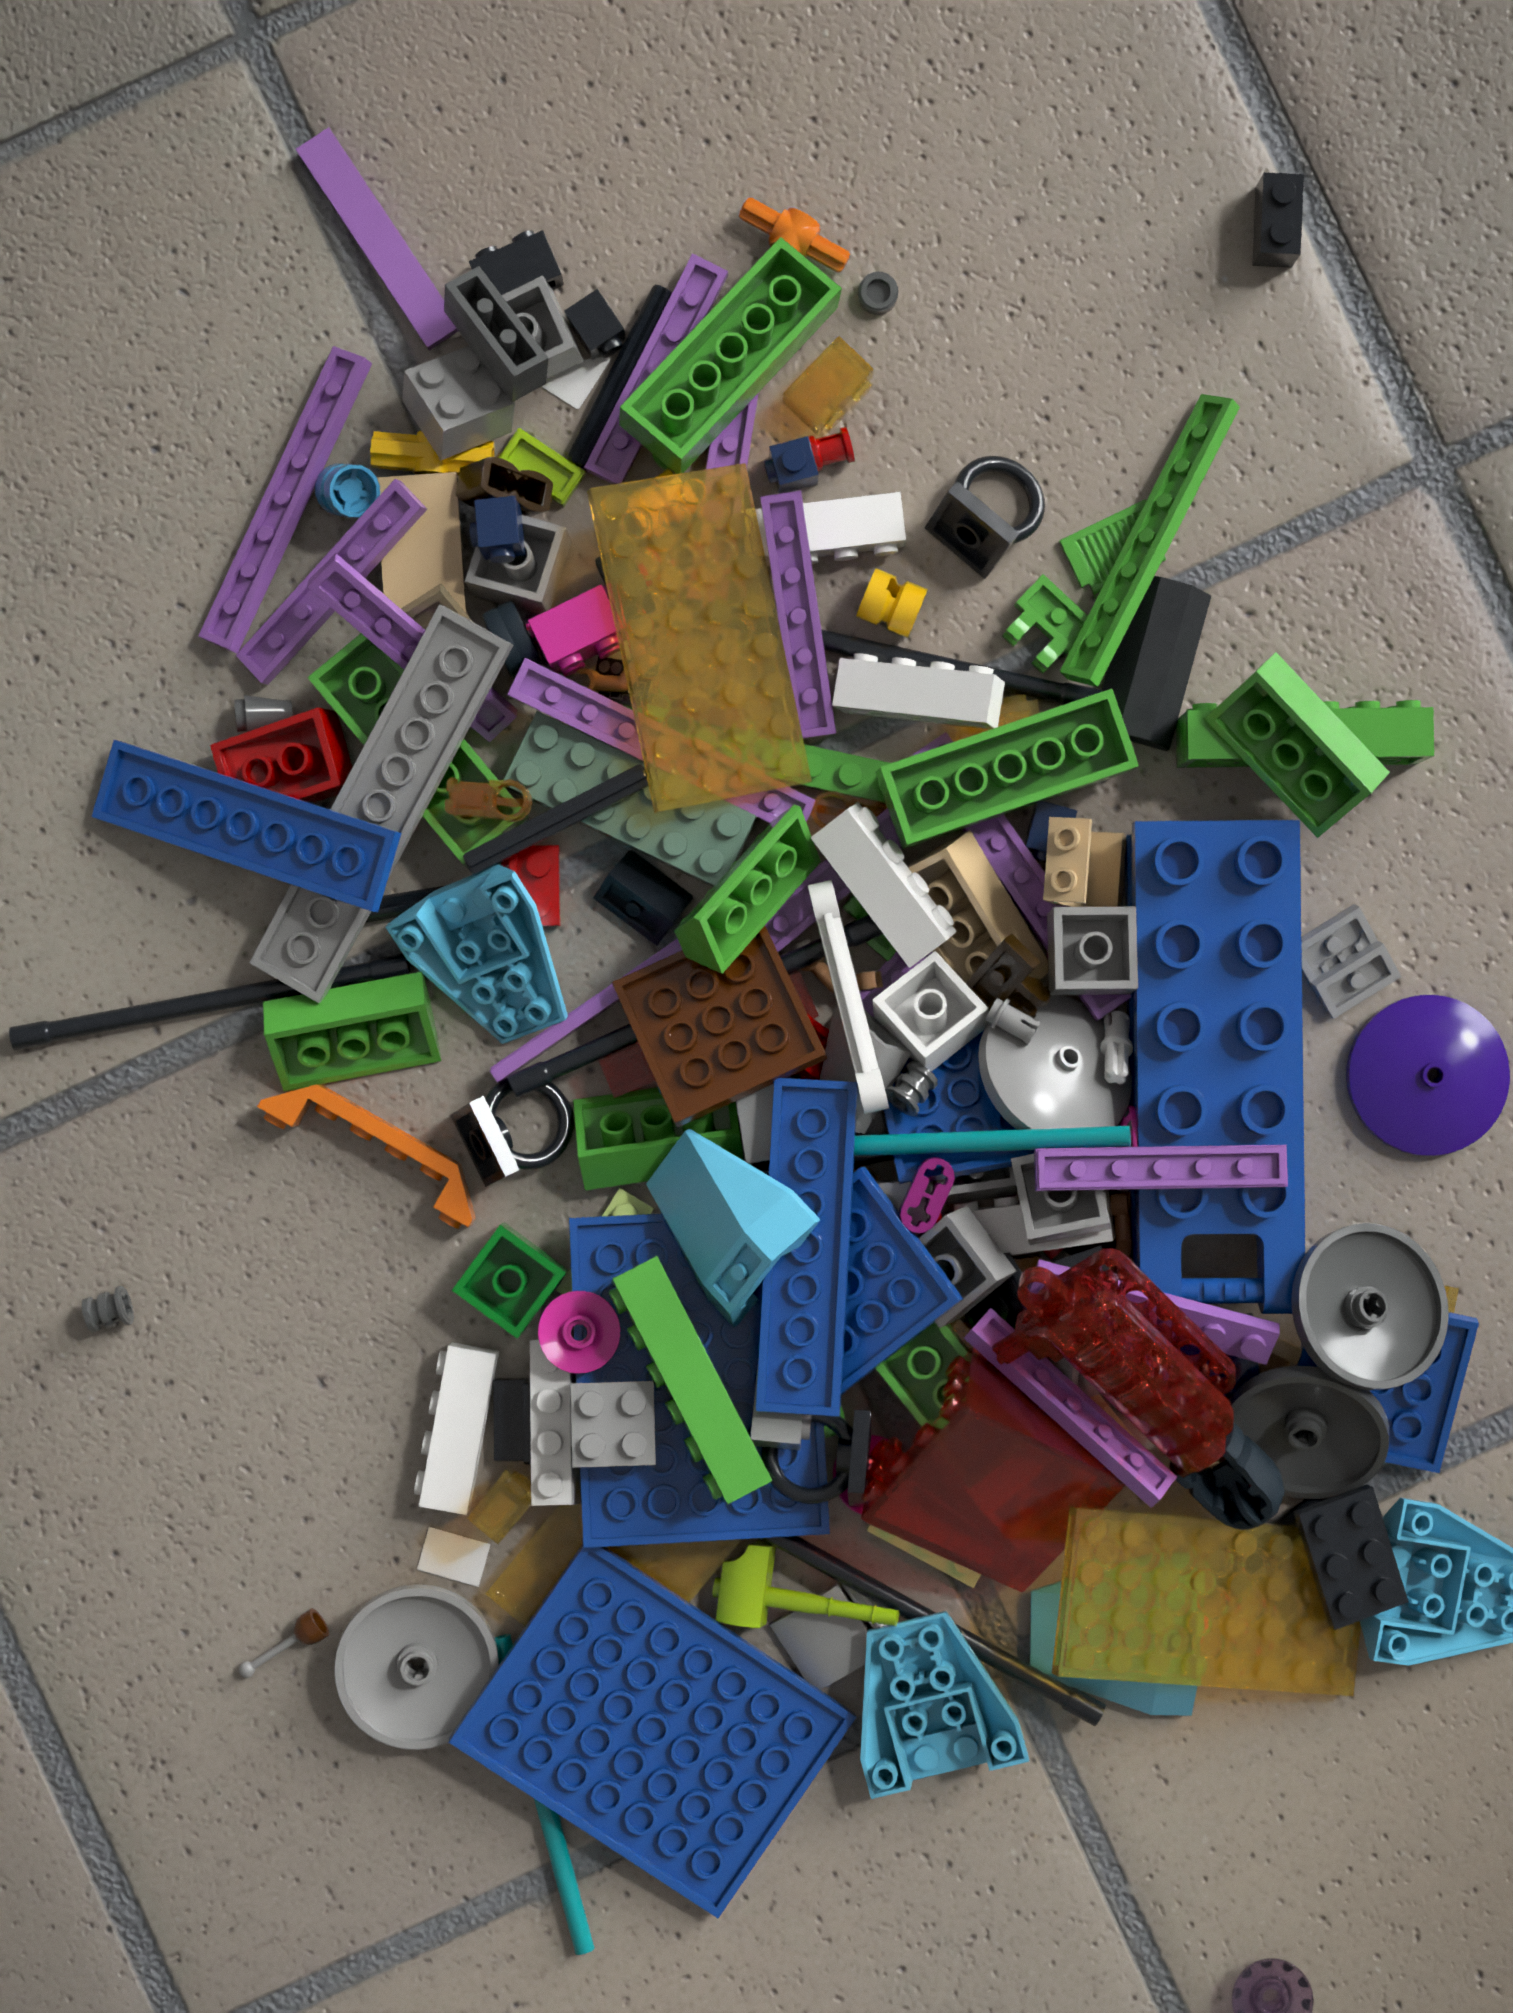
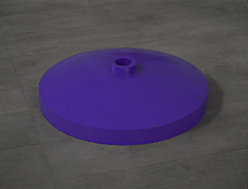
[1346,995,1510,1156]

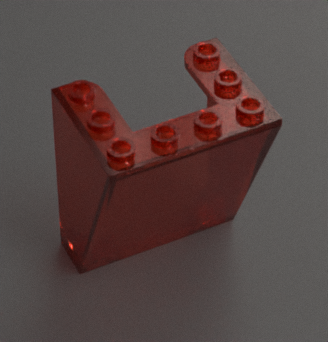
[861,1347,1126,1593]

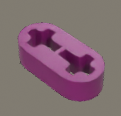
[899,1157,955,1233]

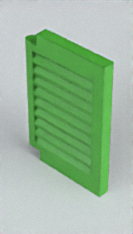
[1059,499,1166,595]

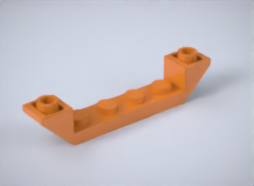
[257,1084,476,1229]

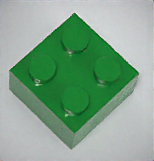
[452,1222,568,1339]

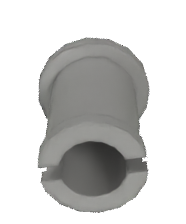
[985,998,1041,1045]

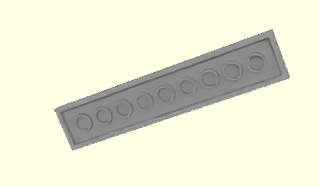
[249,604,514,1003]

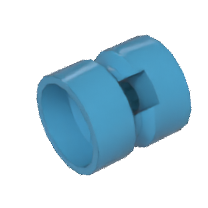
[315,463,380,517]

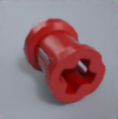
[809,427,855,471]

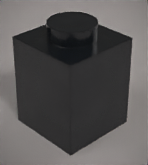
[564,289,626,360]

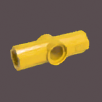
[370,431,495,475]

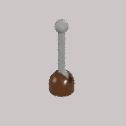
[239,1608,329,1678]

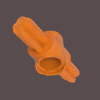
[739,198,850,273]

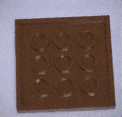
[612,926,828,1128]

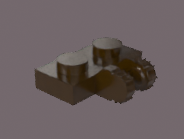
[966,933,1051,1018]

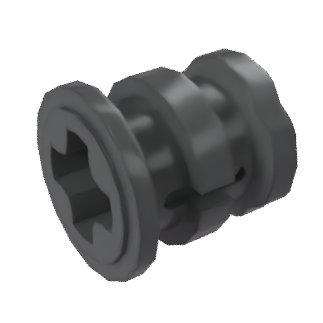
[885,1061,938,1116]
[82,1286,134,1333]

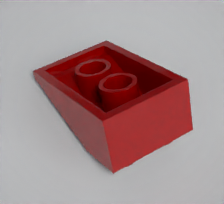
[210,707,353,803]

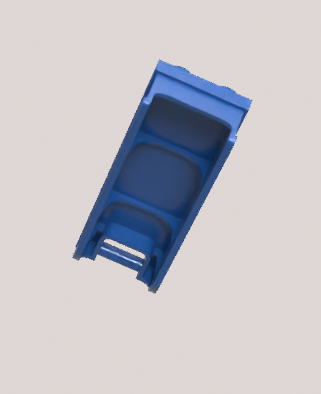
[1125,820,1305,1314]

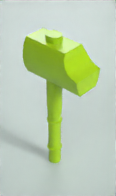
[713,1540,899,1628]

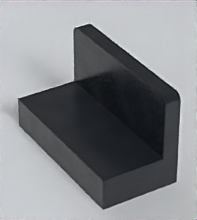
[593,850,693,946]
[493,1378,531,1464]

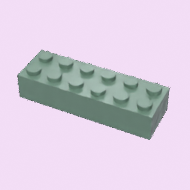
[502,711,756,887]

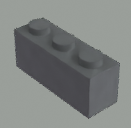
[444,266,548,402]

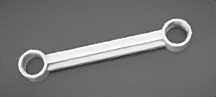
[808,880,889,1114]

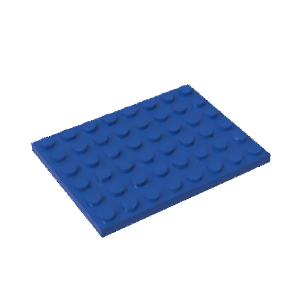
[569,1214,830,1548]
[449,1544,856,1918]

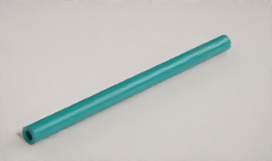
[854,1126,1131,1156]
[494,1634,595,1955]

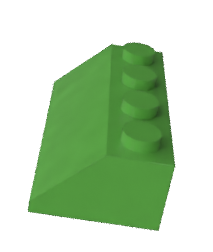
[1205,652,1390,838]
[674,804,821,974]
[263,971,441,1091]
[573,1087,744,1190]

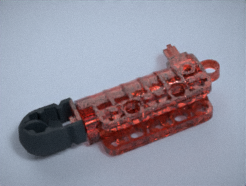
[992,1248,1285,1530]

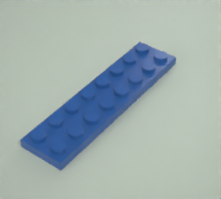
[91,740,402,912]
[756,1078,858,1416]

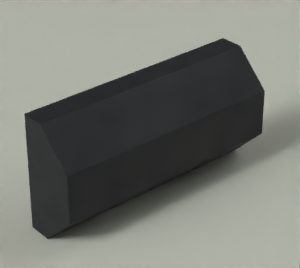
[1101,576,1211,751]

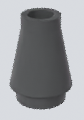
[234,695,293,732]

